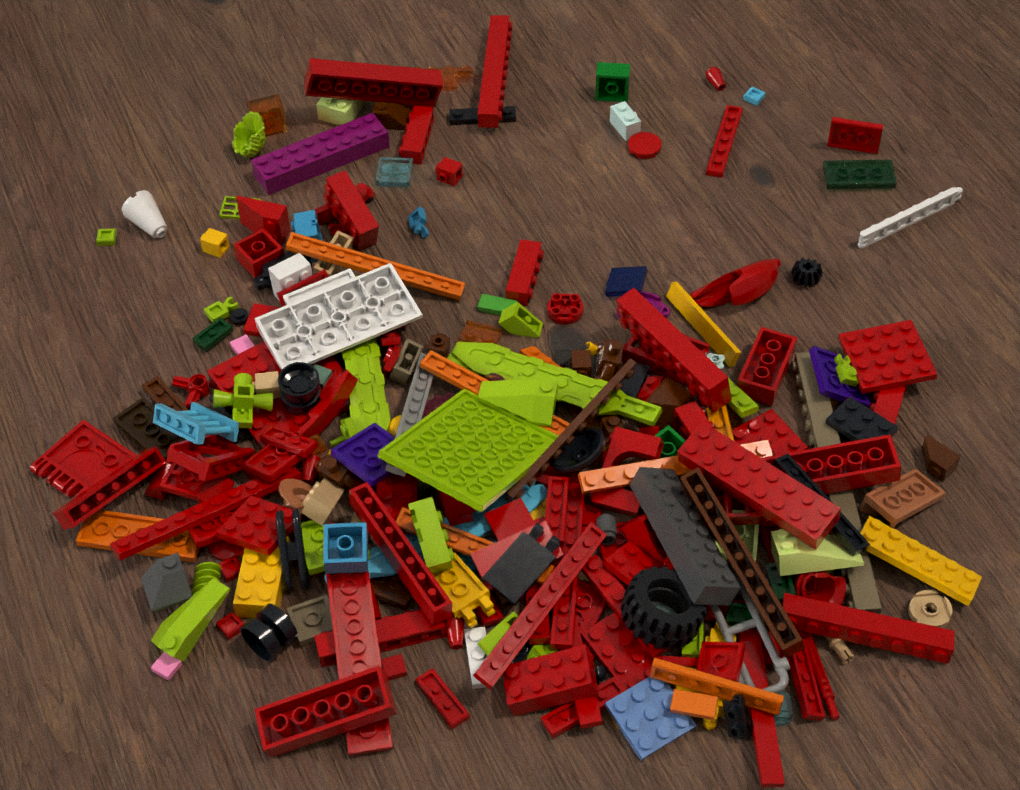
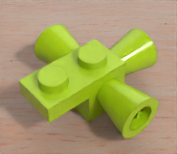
[213,373,273,429]

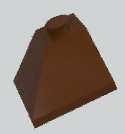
[372,102,412,130]
[645,377,694,431]

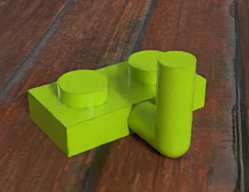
[329,417,358,448]

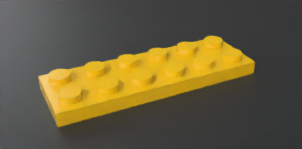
[860,516,982,606]

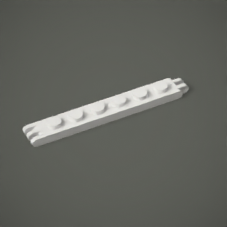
[858,187,963,249]

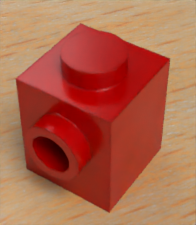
[435,157,463,186]

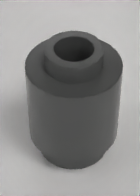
[596,514,618,545]

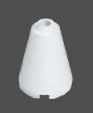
[122,190,167,238]

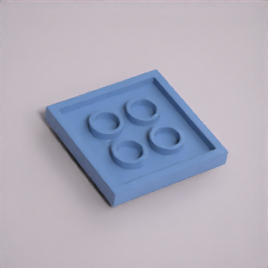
[604,677,697,761]

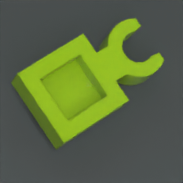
[204,297,239,322]
[834,354,859,387]

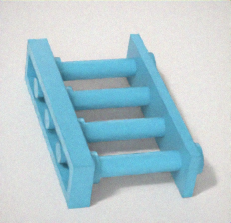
[153,402,239,445]

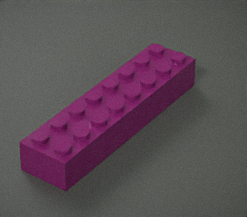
[251,113,390,195]

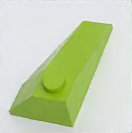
[478,379,558,427]
[151,578,231,662]

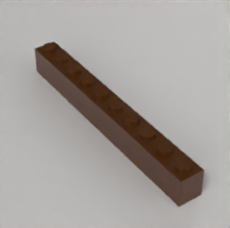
[680,467,805,658]

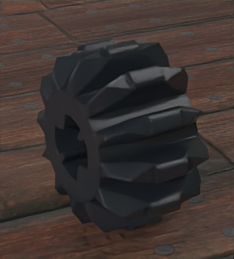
[791,258,823,287]

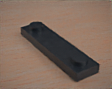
[449,106,516,125]

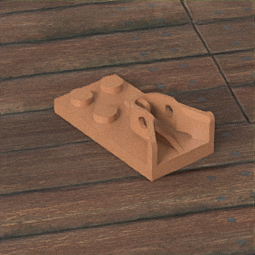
[859,469,946,529]

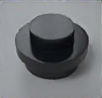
[230,308,249,325]

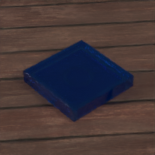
[605,266,648,297]

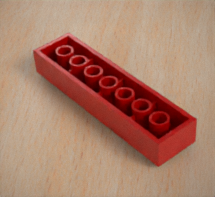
[304,58,443,107]
[616,288,732,413]
[677,421,841,550]

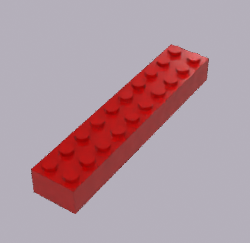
[691,435,901,514]

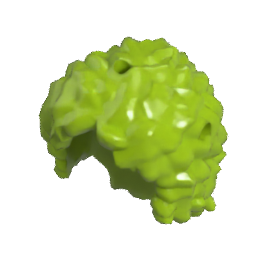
[232,111,266,158]

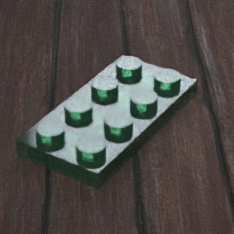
[823,160,897,189]

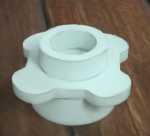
[707,353,725,370]

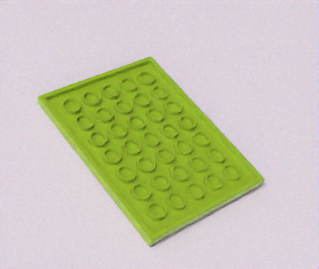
[378,388,559,512]

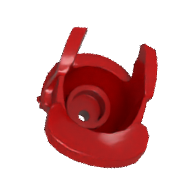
[794,571,846,605]

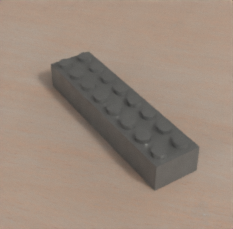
[630,467,741,606]

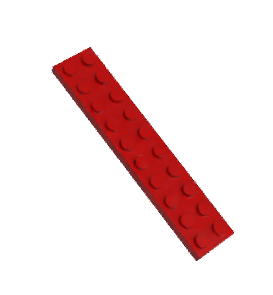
[326,570,393,756]

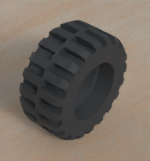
[621,566,707,650]

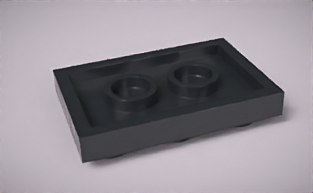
[825,396,898,441]

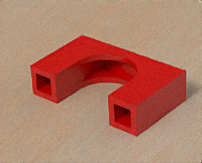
[590,427,664,517]

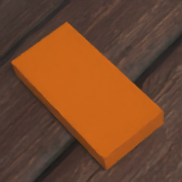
[670,689,718,720]

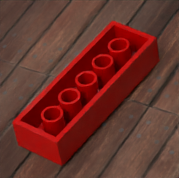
[254,666,397,757]

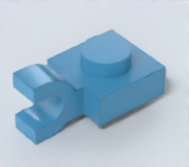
[408,206,429,239]

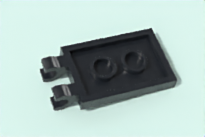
[482,523,560,606]

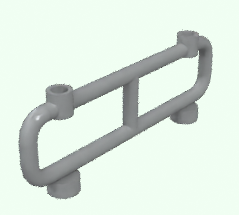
[709,560,790,694]

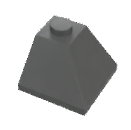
[141,553,192,613]

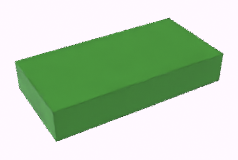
[477,294,517,316]

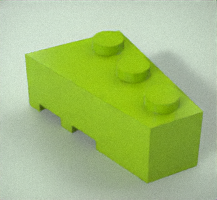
[408,497,455,574]

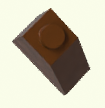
[922,435,960,482]

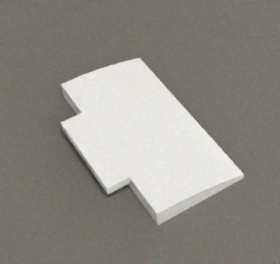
[254,263,423,370]

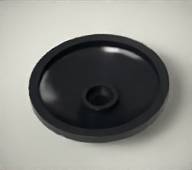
[551,428,606,473]

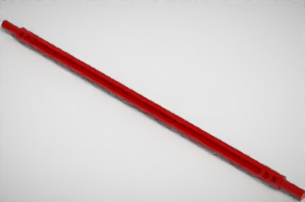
[753,510,840,721]

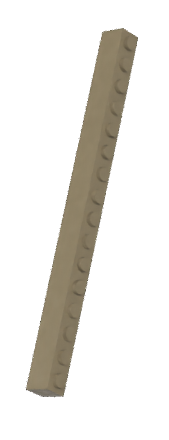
[791,352,882,614]

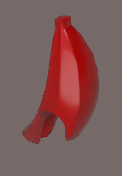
[689,259,781,307]

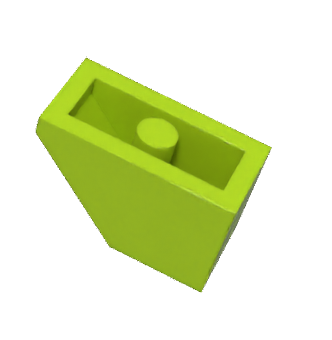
[498,302,543,338]

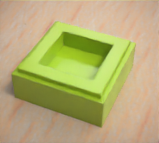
[96,228,117,246]

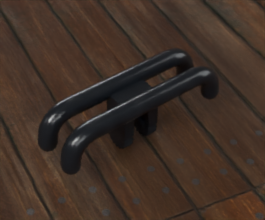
[275,508,310,593]

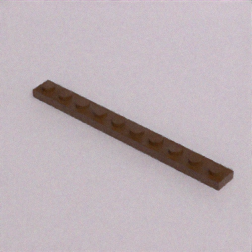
[504,358,636,503]

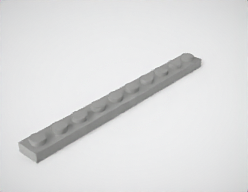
[385,353,434,477]

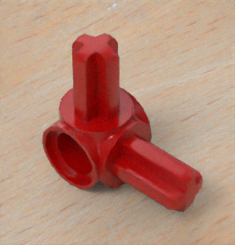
[172,374,210,410]

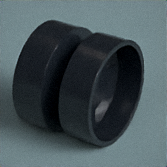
[278,362,321,414]
[240,603,298,662]

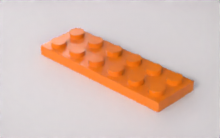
[76,510,200,563]

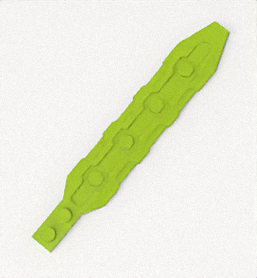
[342,276,390,432]
[452,342,662,426]

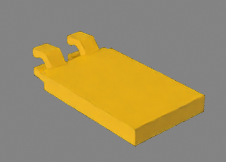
[433,552,495,628]

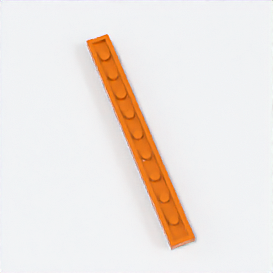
[285,232,465,301]
[420,350,570,435]
[578,440,773,494]

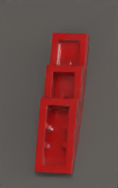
[297,370,358,440]

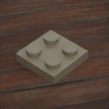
[286,595,333,646]

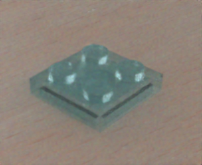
[375,157,413,187]

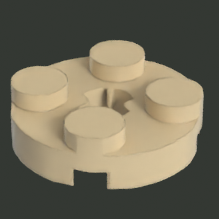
[908,590,953,628]

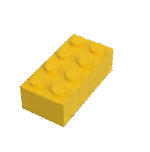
[233,536,289,619]

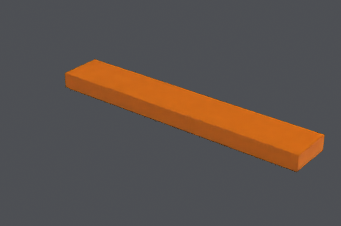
[650,658,784,715]

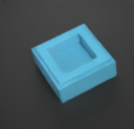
[743,87,766,106]

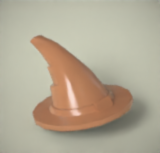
[278,479,313,516]

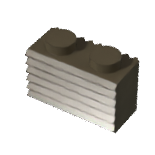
[389,339,423,385]

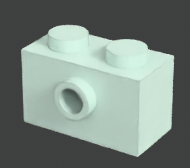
[610,101,641,141]

